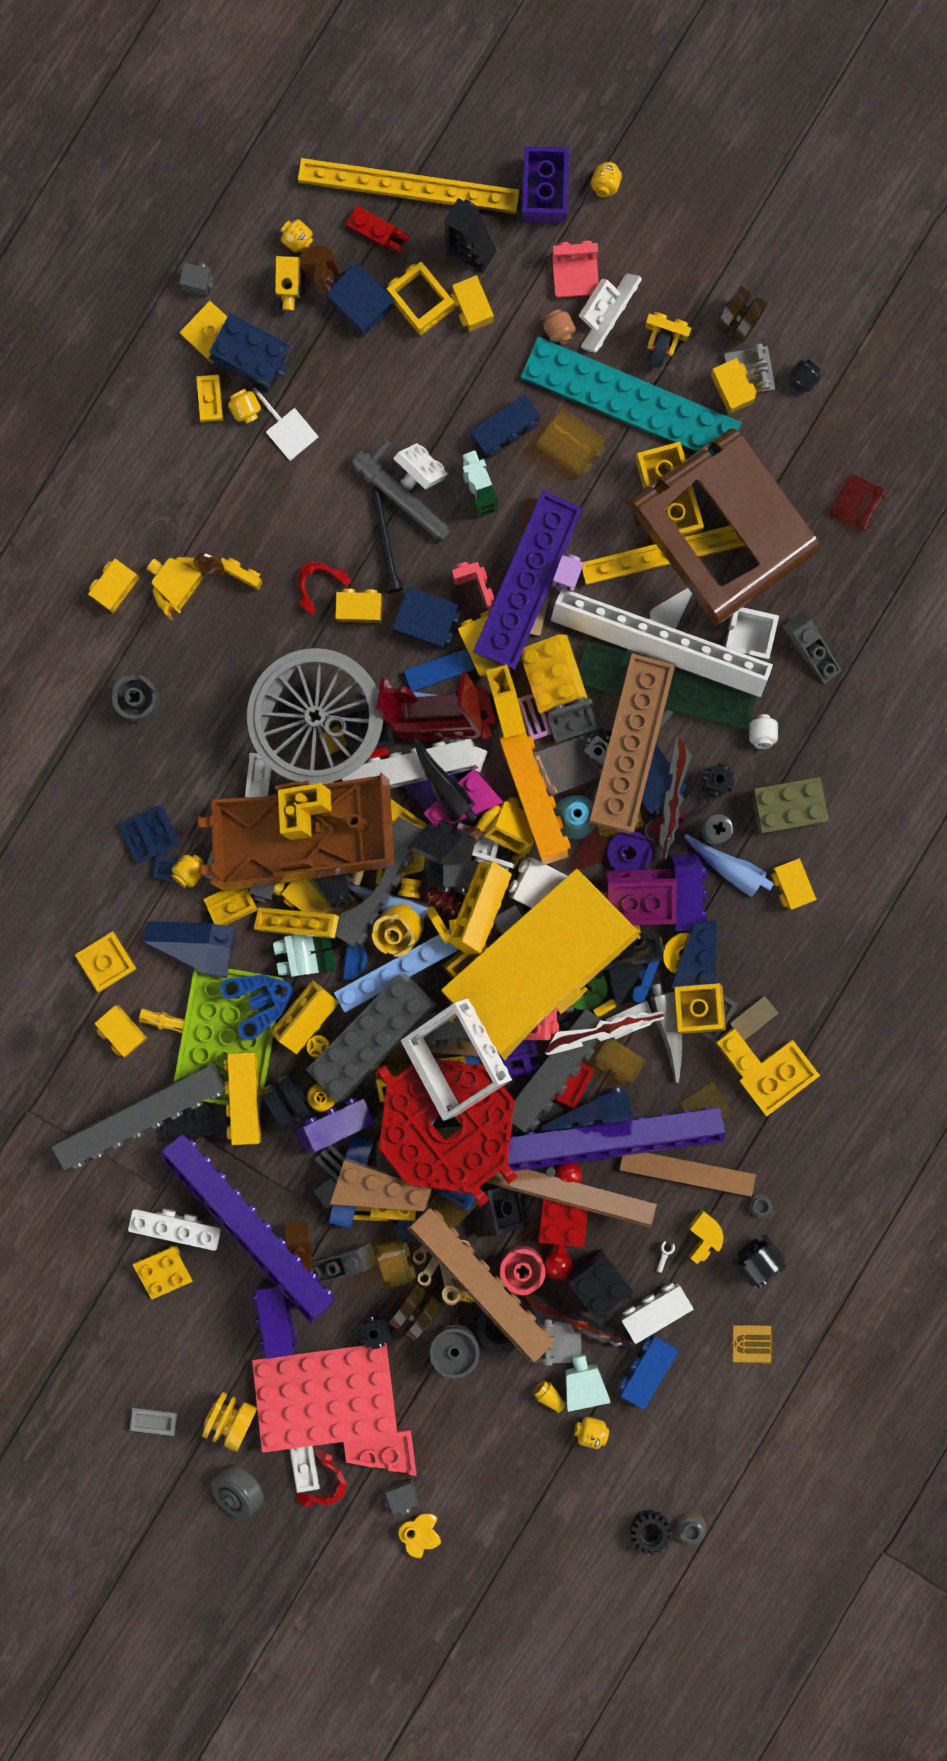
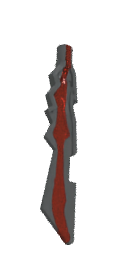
[658,737,692,859]

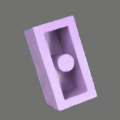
[552,554,583,592]

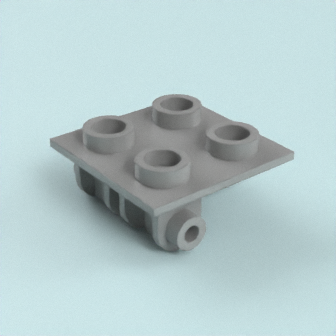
[724,344,775,393]
[536,1317,581,1365]

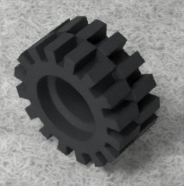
[630,1510,672,1556]

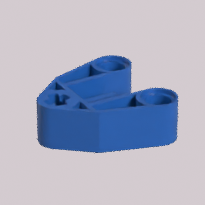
[220,975,293,1040]

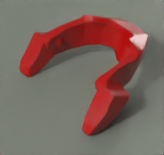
[297,561,351,615]
[296,1448,346,1507]

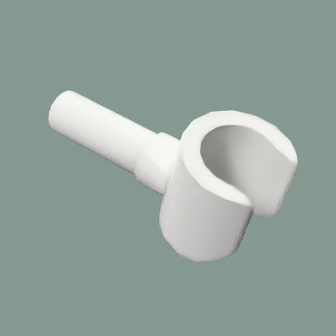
[656,1241,675,1273]

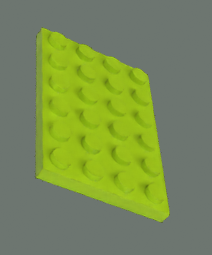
[174,968,284,1110]

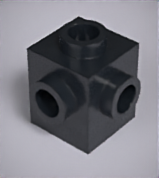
[584,727,611,765]
[701,763,735,797]
[357,1314,393,1349]

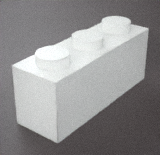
[620,1282,694,1344]

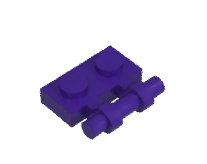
[498,1040,540,1079]

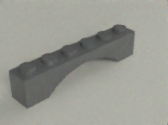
[335,816,422,948]

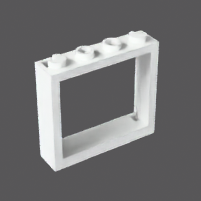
[401,999,512,1121]

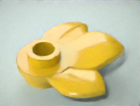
[398,1514,441,1558]

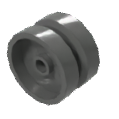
[430,1323,480,1379]

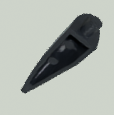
[413,737,478,823]

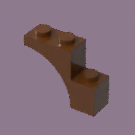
[285,1222,314,1309]

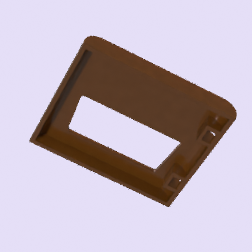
[626,428,820,626]

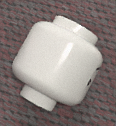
[749,714,778,749]

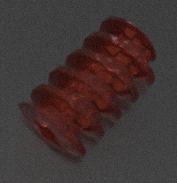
[423,887,463,920]

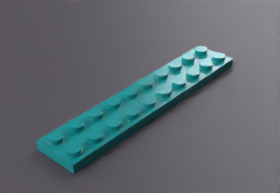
[521,337,742,457]

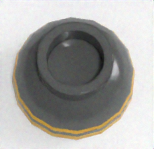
[674,1512,707,1545]

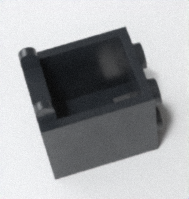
[567,1248,633,1320]

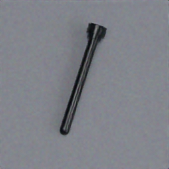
[371,488,404,594]

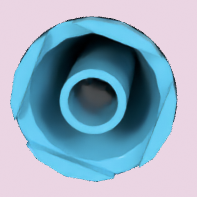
[554,795,596,839]

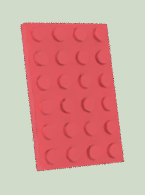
[252,1342,398,1453]

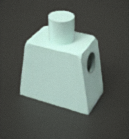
[565,1354,610,1412]

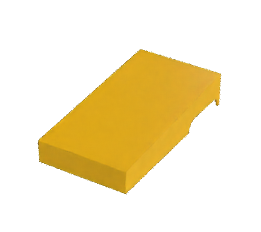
[442,869,641,1060]

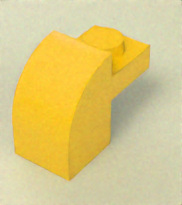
[688,1209,723,1264]

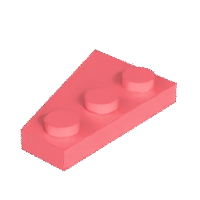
[344,1429,417,1476]

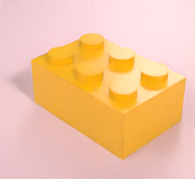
[521,634,588,713]

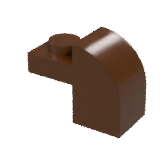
[300,246,341,294]

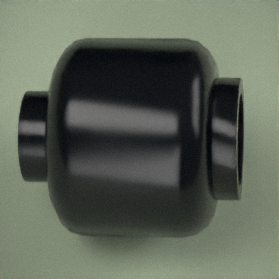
[788,359,821,393]

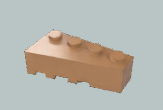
[330,1158,432,1211]

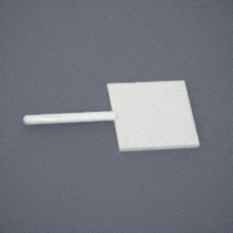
[252,387,319,461]

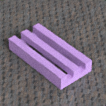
[517,693,552,741]

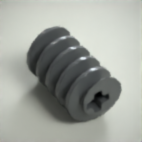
[701,814,733,845]

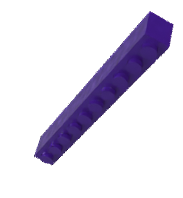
[508,1107,725,1171]
[161,1134,334,1324]

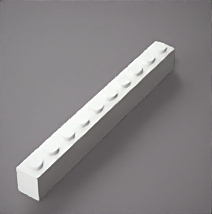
[551,588,773,697]

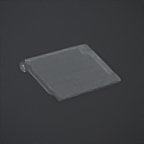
[533,736,602,795]

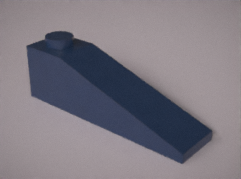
[143,921,236,978]
[541,1087,633,1131]

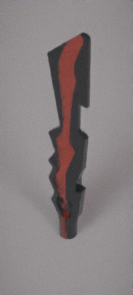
[524,1293,636,1351]

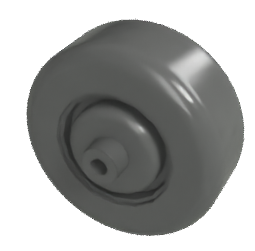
[211,1464,264,1519]

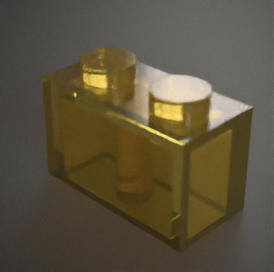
[594,1038,647,1084]

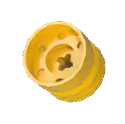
[202,1392,257,1453]

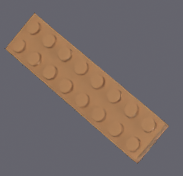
[589,653,675,834]

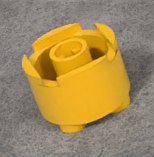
[372,903,424,957]

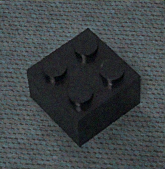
[273,681,336,742]
[339,704,396,755]

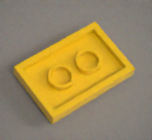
[739,1040,820,1116]

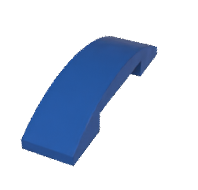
[329,1135,373,1228]

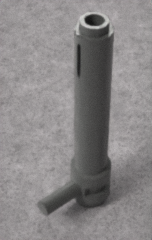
[351,439,451,541]

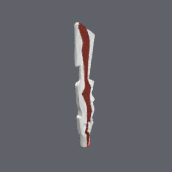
[545,1011,664,1055]

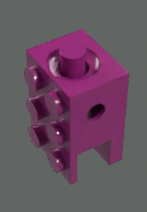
[600,869,677,925]

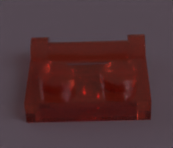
[830,474,887,532]

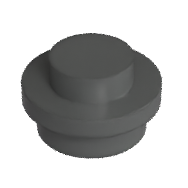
[749,1194,772,1217]

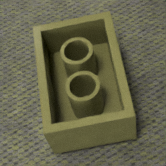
[751,777,829,835]

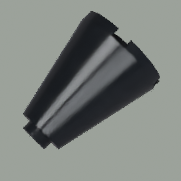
[307,874,351,909]

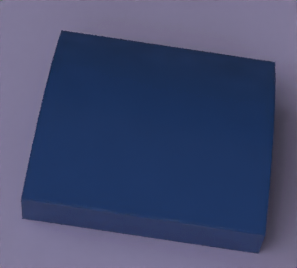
[119,805,180,865]

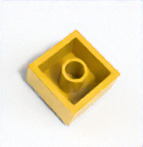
[675,983,726,1034]

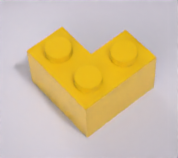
[278,783,332,840]

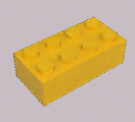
[635,442,704,537]

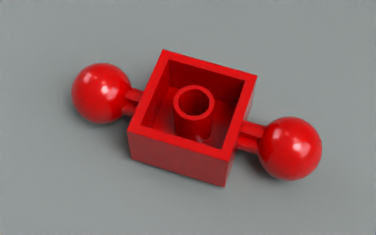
[538,1163,588,1281]

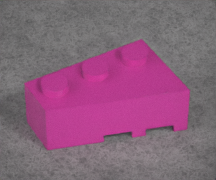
[423,769,503,826]

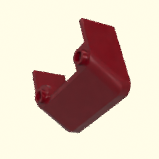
[376,672,482,742]

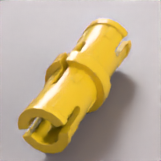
[139,1008,185,1033]

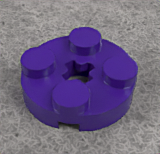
[607,831,652,871]

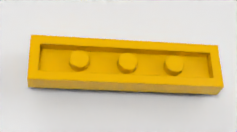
[254,908,339,938]

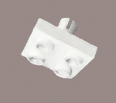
[393,443,448,490]

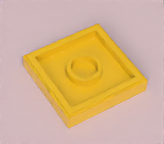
[75,931,137,993]

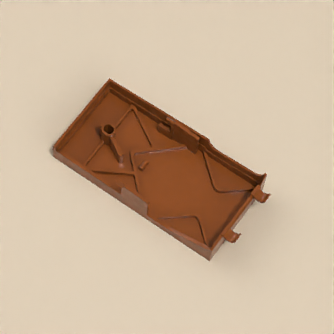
[198,773,395,892]

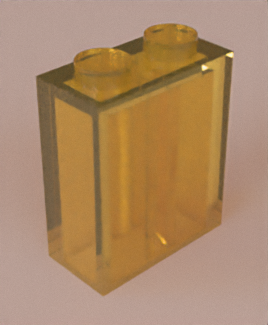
[536,407,606,479]

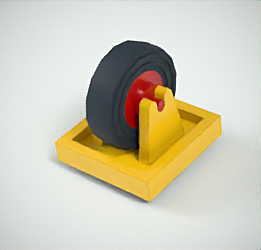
[645,312,691,368]

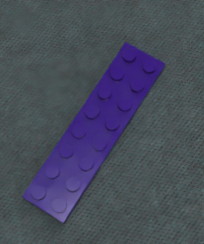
[472,490,583,671]

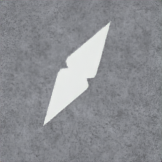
[619,588,692,668]

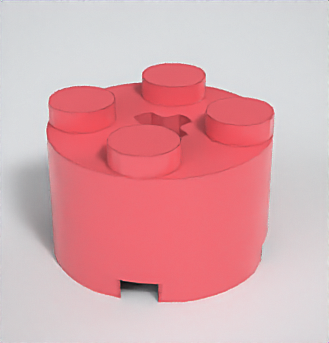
[500,1246,545,1295]

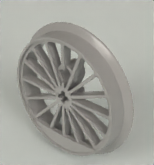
[247,648,383,784]

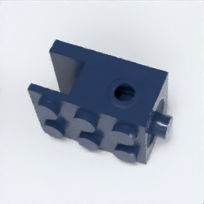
[209,313,290,391]

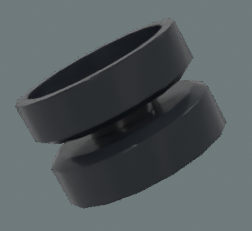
[260,1073,314,1131]

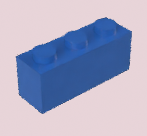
[618,1334,678,1410]

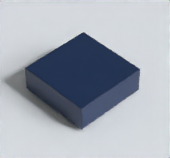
[152,856,178,882]

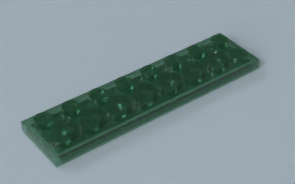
[579,641,757,731]

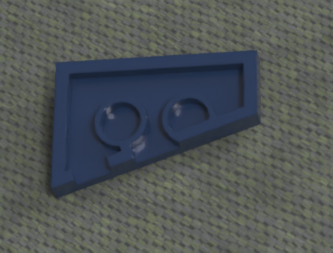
[669,921,717,989]

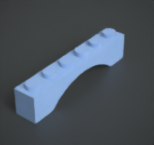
[334,929,459,1012]

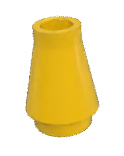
[533,1380,566,1413]

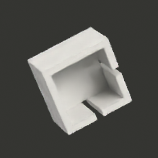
[724,607,779,662]

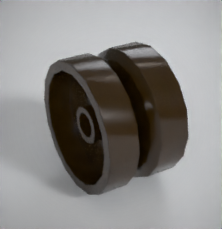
[715,286,768,345]
[387,1282,442,1342]

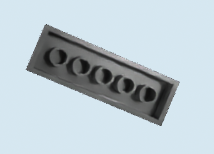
[306,973,437,1102]

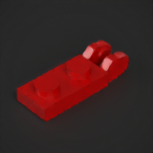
[346,205,409,254]

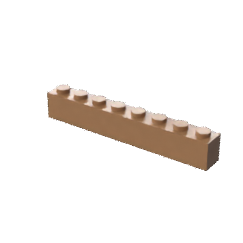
[407,1208,554,1363]

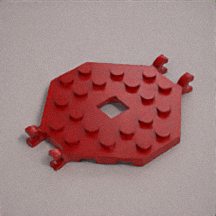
[377,1044,518,1207]

